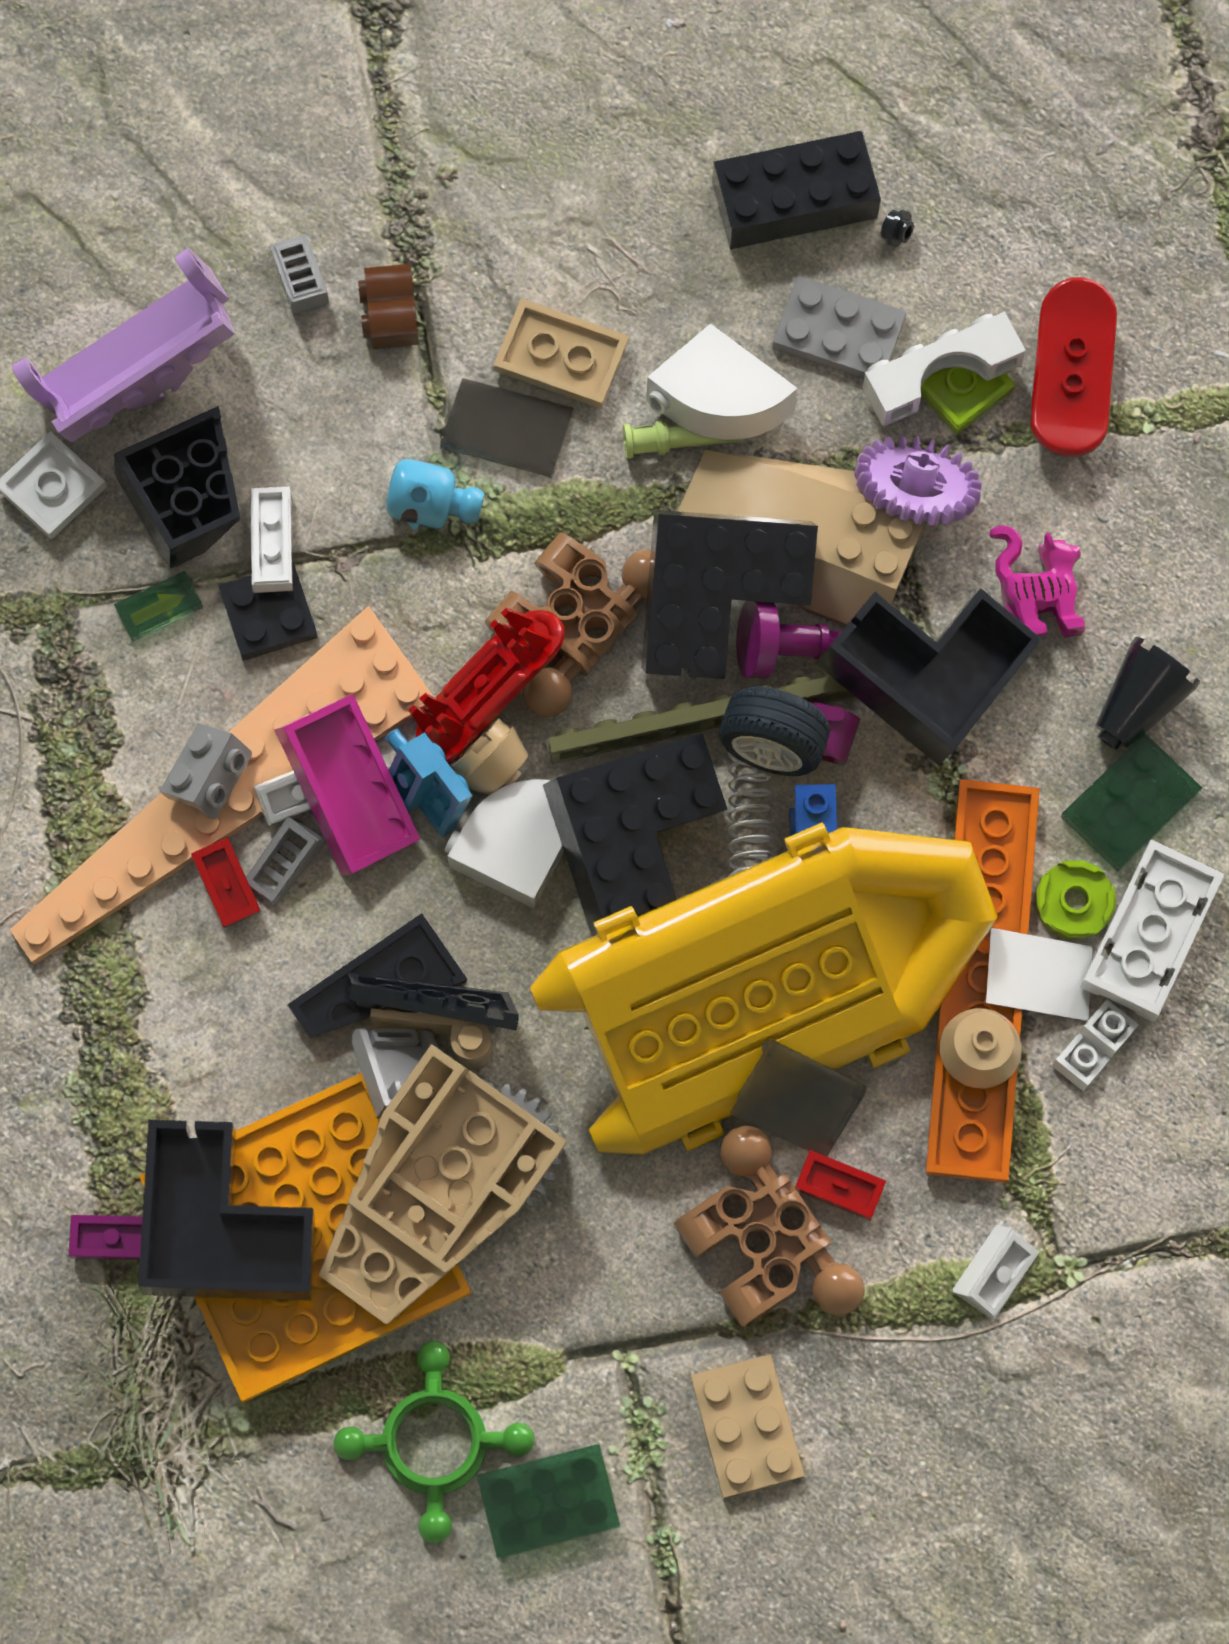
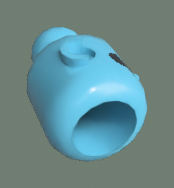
[386,459,484,531]

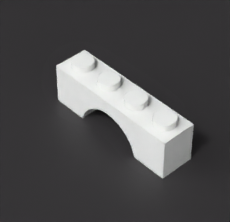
[863,311,1026,427]

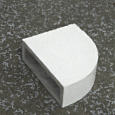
[646,324,797,440]
[445,779,564,909]

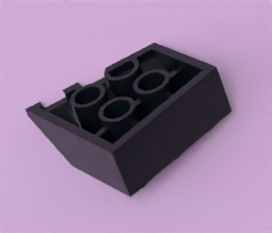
[114,406,240,569]

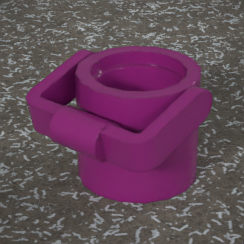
[812,703,861,765]

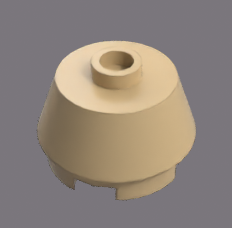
[449,718,528,796]
[940,1008,1022,1088]

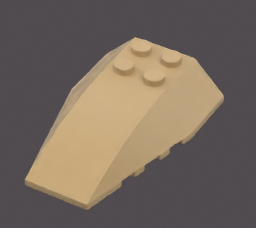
[678,449,927,626]
[319,1044,568,1325]

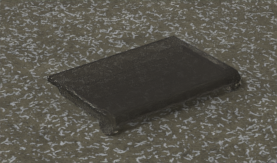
[440,378,574,479]
[730,1038,866,1156]

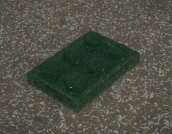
[1061,733,1203,872]
[477,1444,620,1560]

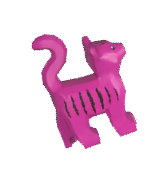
[989,525,1085,638]

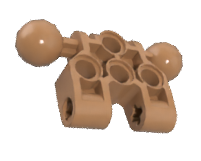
[485,532,651,717]
[673,1126,865,1328]

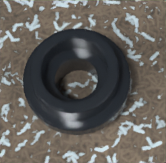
[881,210,914,248]

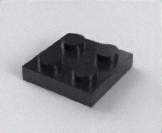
[218,562,318,661]

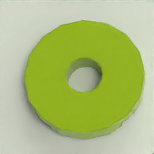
[1035,860,1116,940]

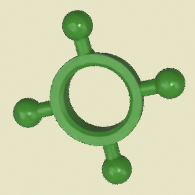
[333,1341,535,1544]

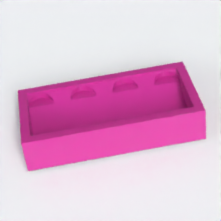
[274,694,421,875]

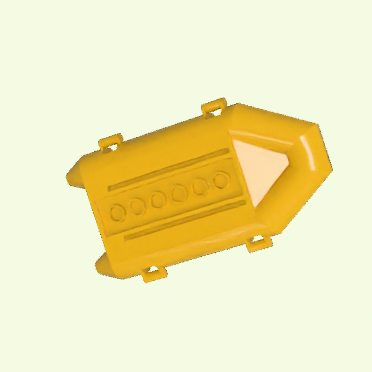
[529,823,998,1155]

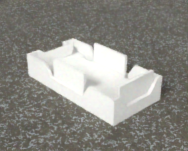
[1080,840,1224,1023]

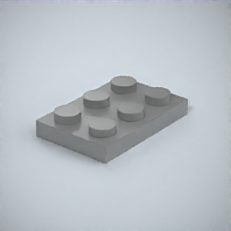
[772,275,907,378]

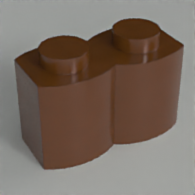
[358,263,419,350]

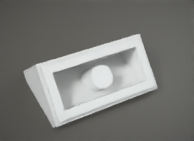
[952,1225,1039,1320]

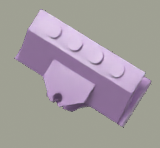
[11,248,235,442]

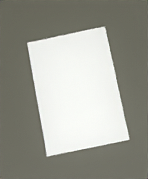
[986,928,1093,1021]

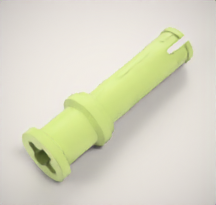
[622,420,742,459]

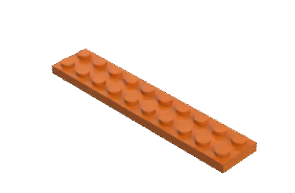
[925,779,1040,1184]

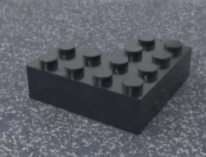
[641,510,818,679]
[815,588,1042,766]
[543,733,728,937]
[138,1119,315,1301]

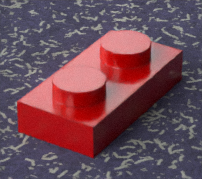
[191,837,262,928]
[795,1150,887,1221]

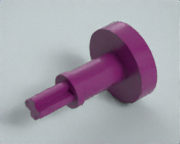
[736,601,841,679]

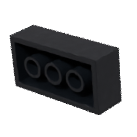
[712,130,881,250]

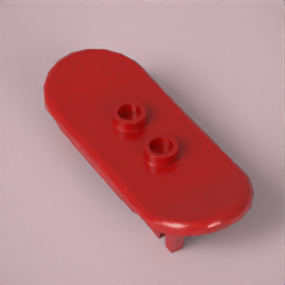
[1030,277,1117,457]
[408,607,565,764]

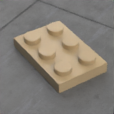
[493,298,629,409]
[690,1354,804,1499]

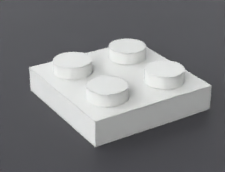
[0,431,107,540]

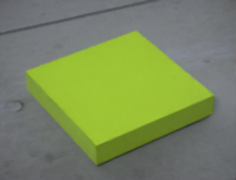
[921,367,1016,435]

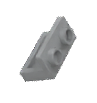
[160,723,252,820]

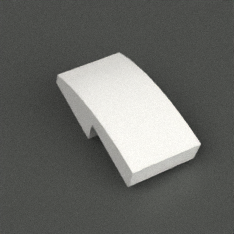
[1052,999,1139,1092]

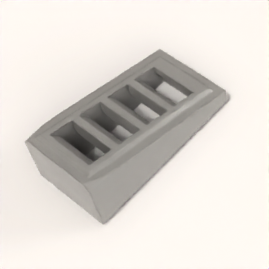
[269,234,329,315]
[246,817,326,906]

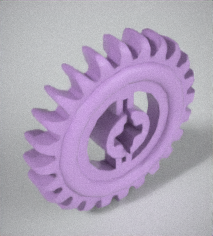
[854,434,982,525]

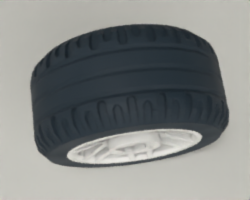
[719,686,830,776]

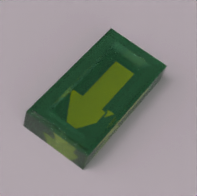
[114,570,203,642]

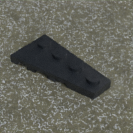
[287,913,468,1039]
[346,973,519,1031]

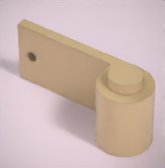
[370,1006,492,1070]

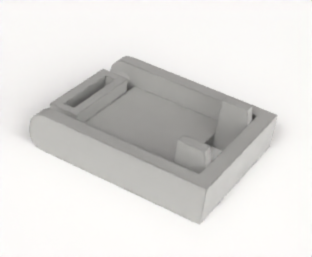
[352,1028,438,1118]

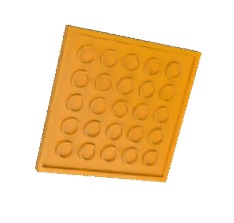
[139,1072,471,1404]

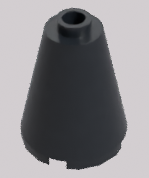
[1095,637,1200,750]

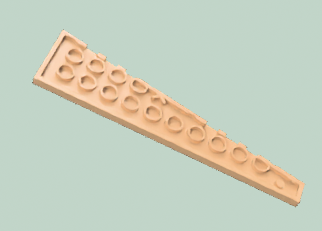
[10,606,434,966]

